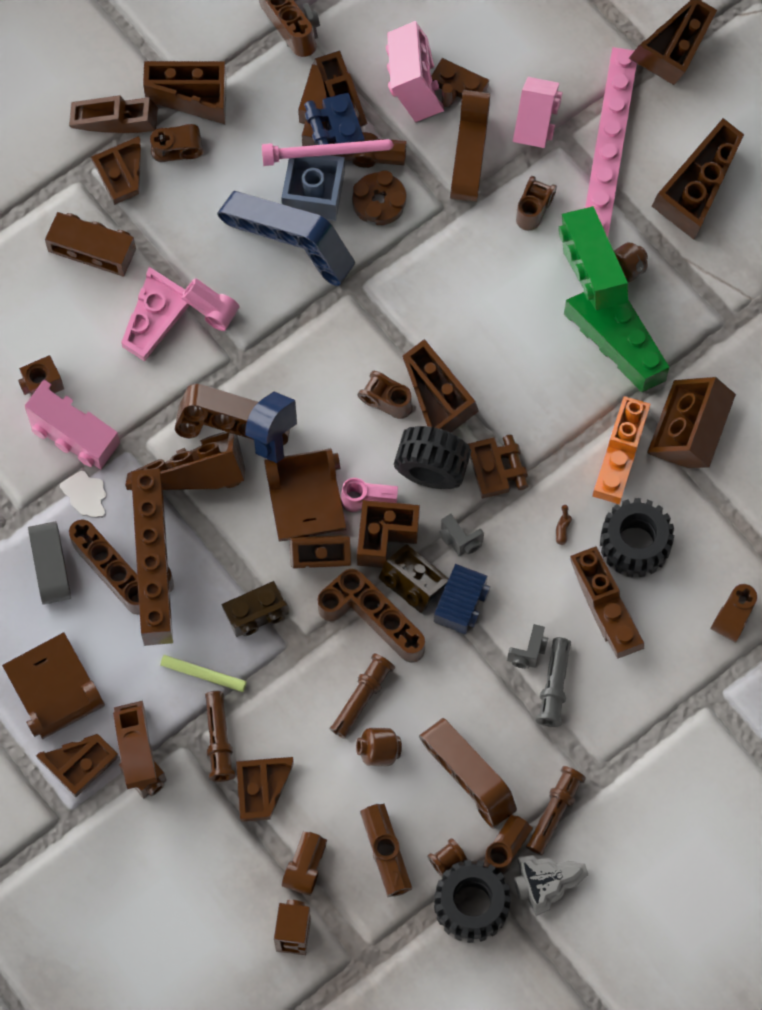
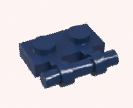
[304,93,364,145]

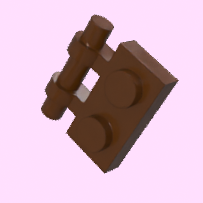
[468,435,529,499]

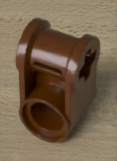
[150,124,203,162]
[516,176,557,231]
[357,370,412,419]
[710,584,757,643]

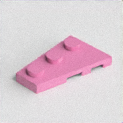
[121,267,190,362]

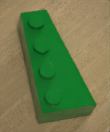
[558,206,628,310]
[564,292,670,392]

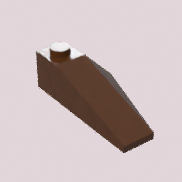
[125,431,245,490]

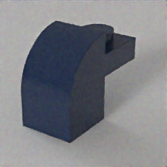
[246,391,297,463]

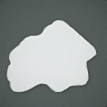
[60,471,106,517]

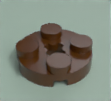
[352,170,406,225]

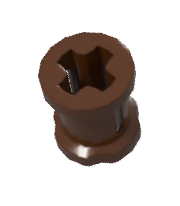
[427,838,467,877]

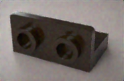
[379,544,449,613]
[221,581,289,637]

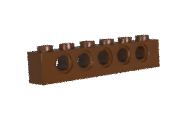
[131,469,173,646]

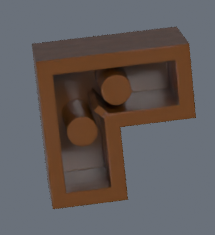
[357,500,420,568]

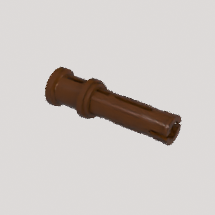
[329,653,395,739]
[205,691,236,782]
[526,766,586,855]

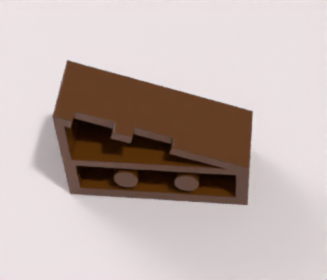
[629,0,717,85]
[143,61,227,125]
[402,339,479,433]

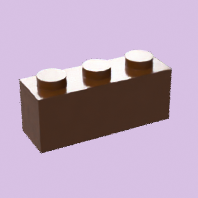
[45,212,136,277]

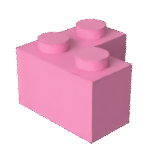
[513,77,563,148]

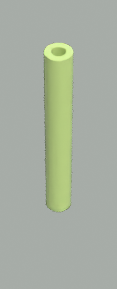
[160,655,247,692]

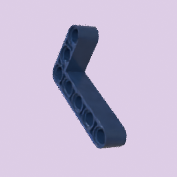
[217,191,355,286]

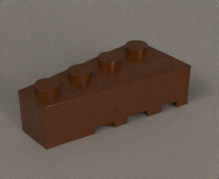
[651,118,744,240]

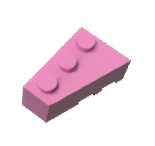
[386,21,444,122]
[25,380,120,469]

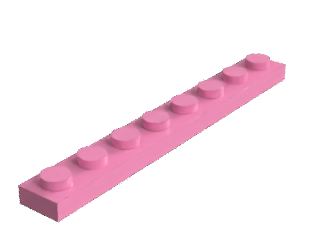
[585,47,637,237]

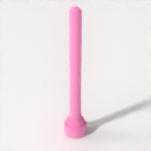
[262,139,394,166]

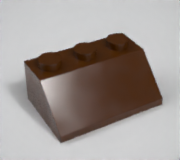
[647,377,736,468]

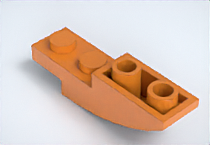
[592,396,651,505]

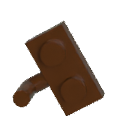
[431,58,489,108]

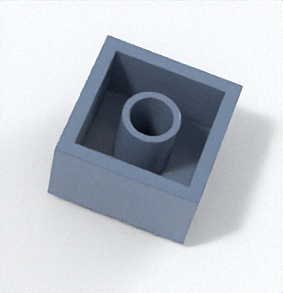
[281,155,345,221]

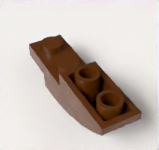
[570,546,644,659]
[113,700,157,789]

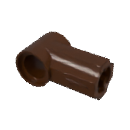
[484,814,533,875]
[282,831,327,896]

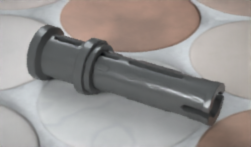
[536,637,571,727]

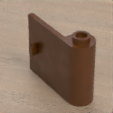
[264,448,347,542]
[2,632,105,740]

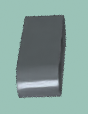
[28,521,71,605]

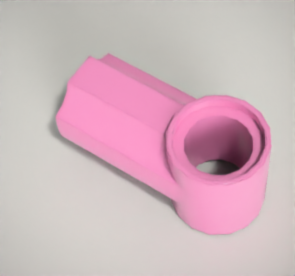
[181,278,240,331]
[341,478,398,512]

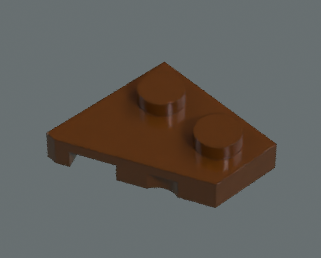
[91,136,141,205]
[36,734,119,798]
[236,757,294,822]

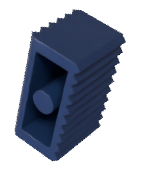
[434,563,491,634]

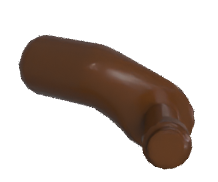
[555,505,572,545]

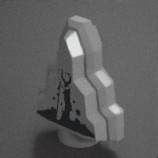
[514,855,588,916]

